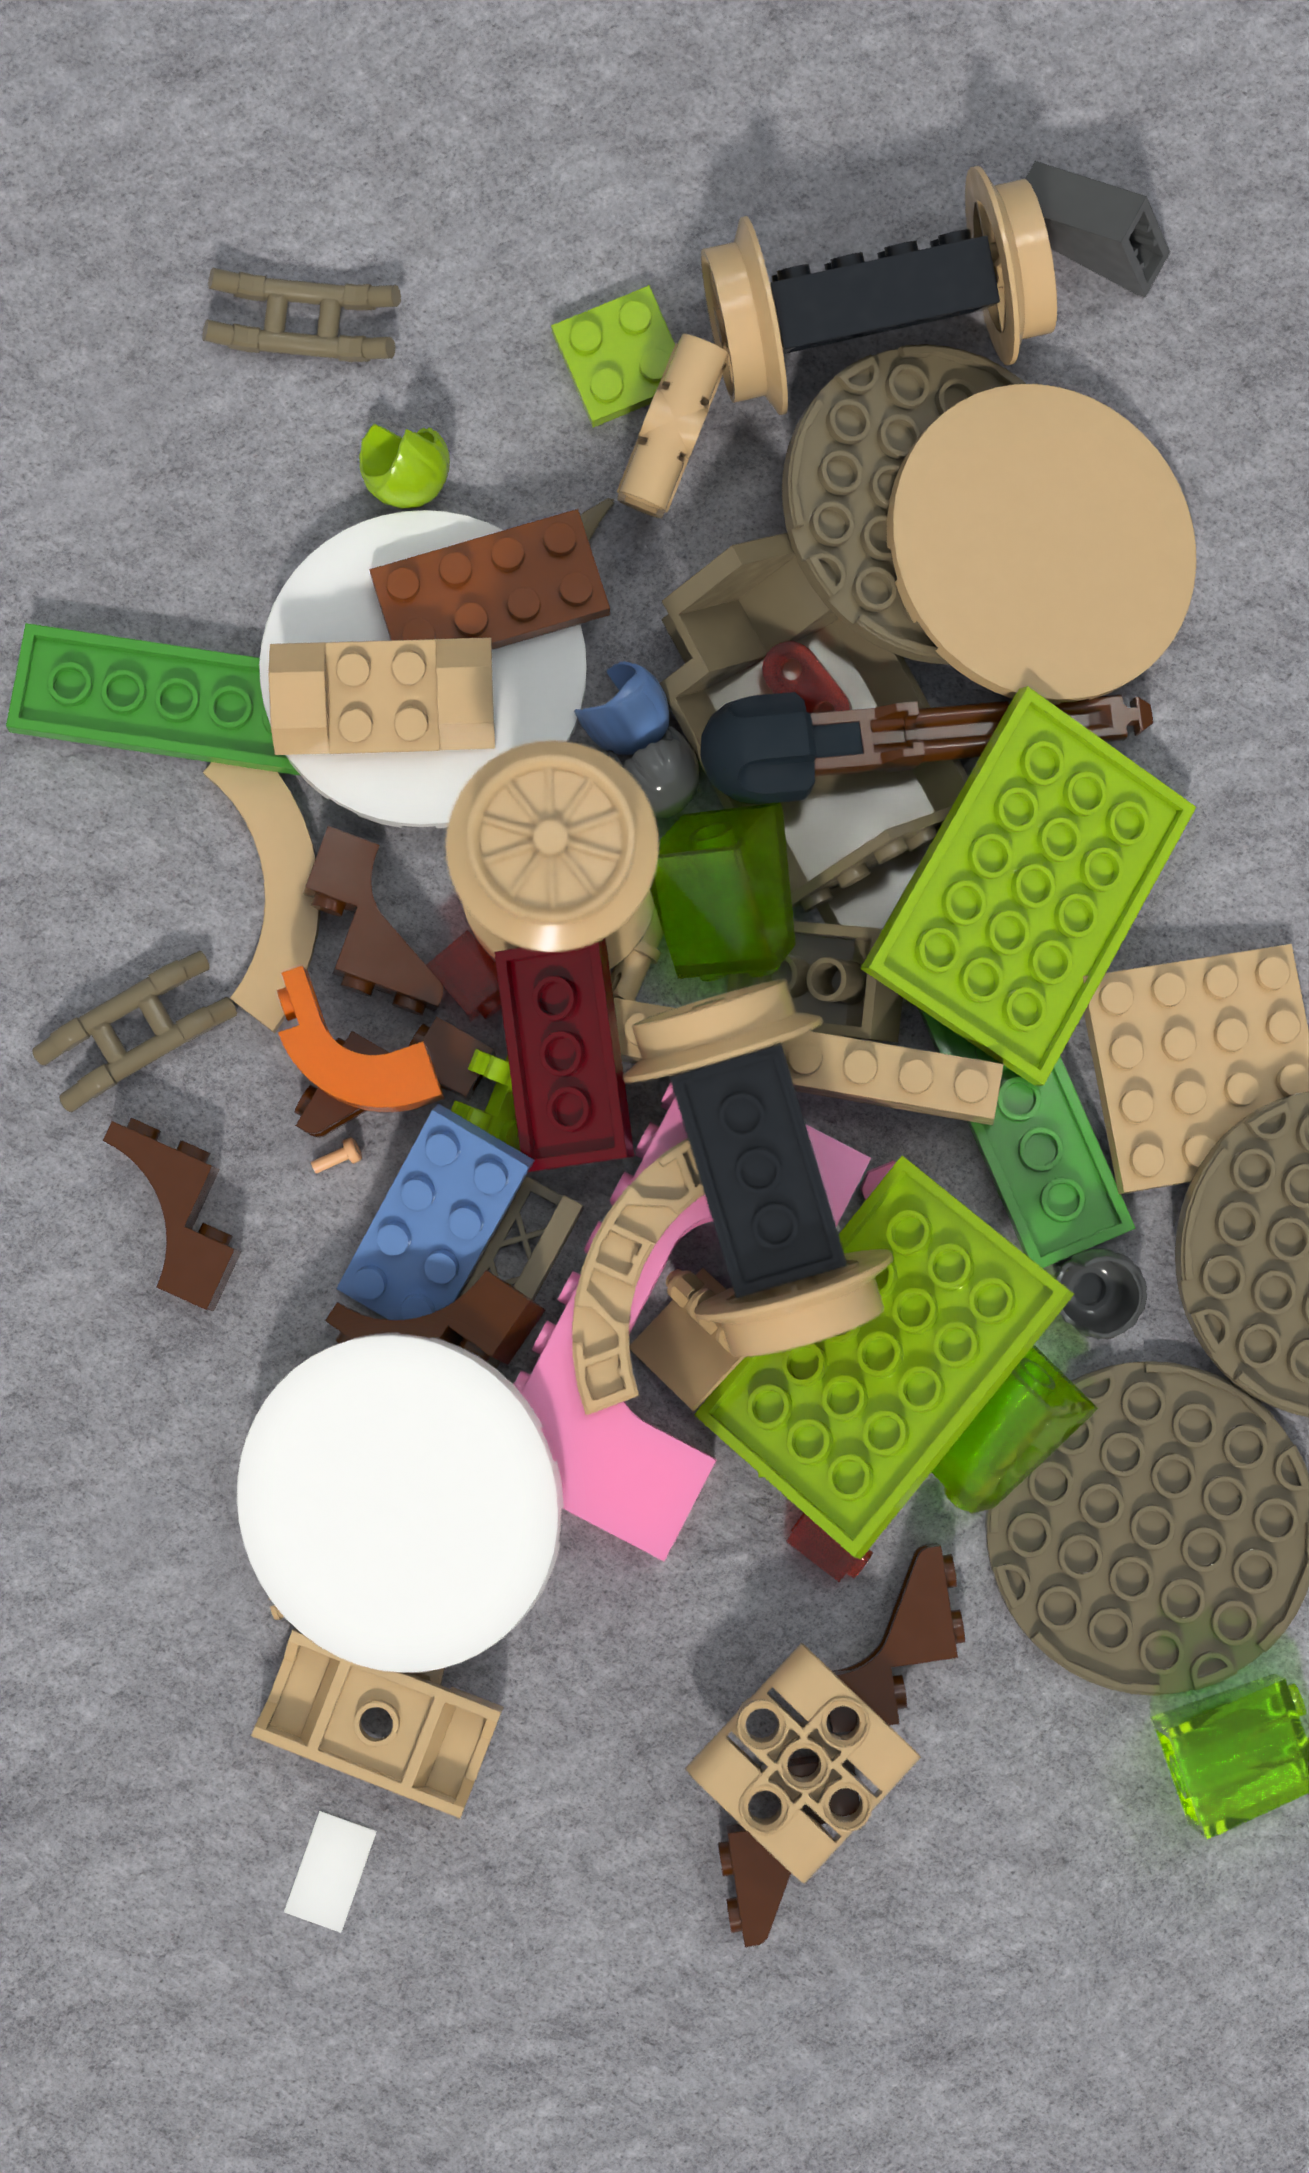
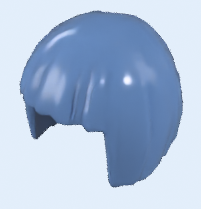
[574,661,669,755]

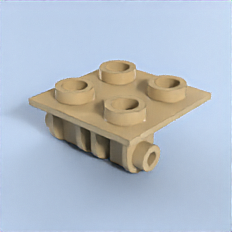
[629,1268,745,1412]

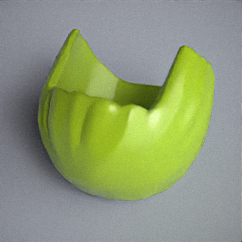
[359,424,450,509]

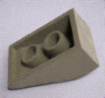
[727,916,903,1043]

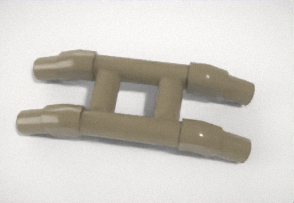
[202,268,401,362]
[32,951,237,1112]

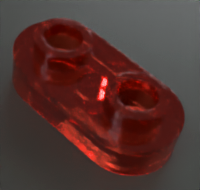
[762,641,852,713]

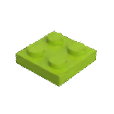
[551,285,675,428]

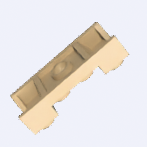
[251,1628,503,1818]

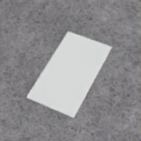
[284,1811,377,1933]

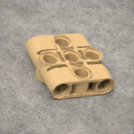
[617,334,728,519]
[685,1643,921,1884]

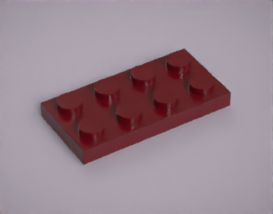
[494,938,635,1172]

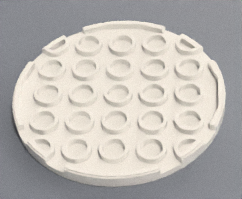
[259,510,587,828]
[237,1333,564,1673]

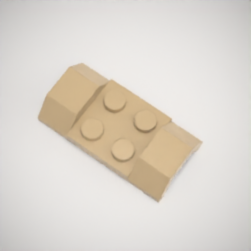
[268,637,495,755]

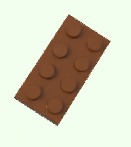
[369,509,610,650]

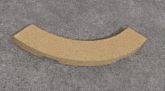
[203,762,320,1033]
[572,1138,705,1415]

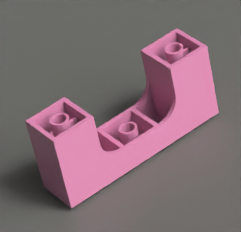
[513,1082,871,1561]

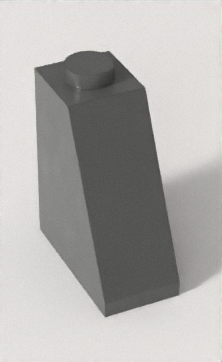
[1025,161,1170,298]

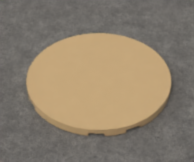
[887,384,1196,705]

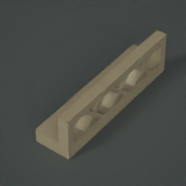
[461,1176,584,1369]

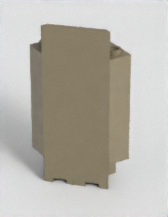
[660,532,968,928]

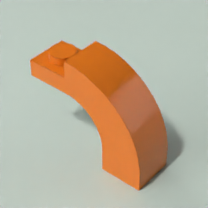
[277,965,445,1112]

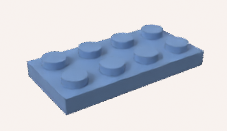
[336,1104,534,1320]

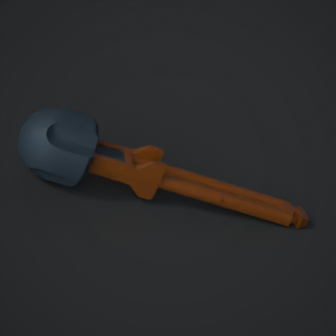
[700,692,1153,804]

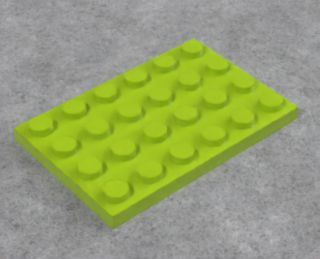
[860,686,1196,1086]
[694,1156,1074,1559]

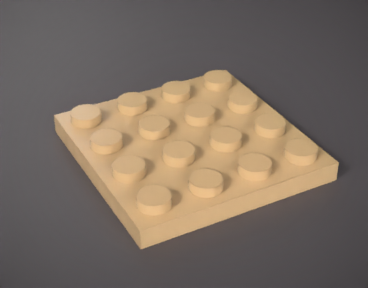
[1083,944,1309,1195]

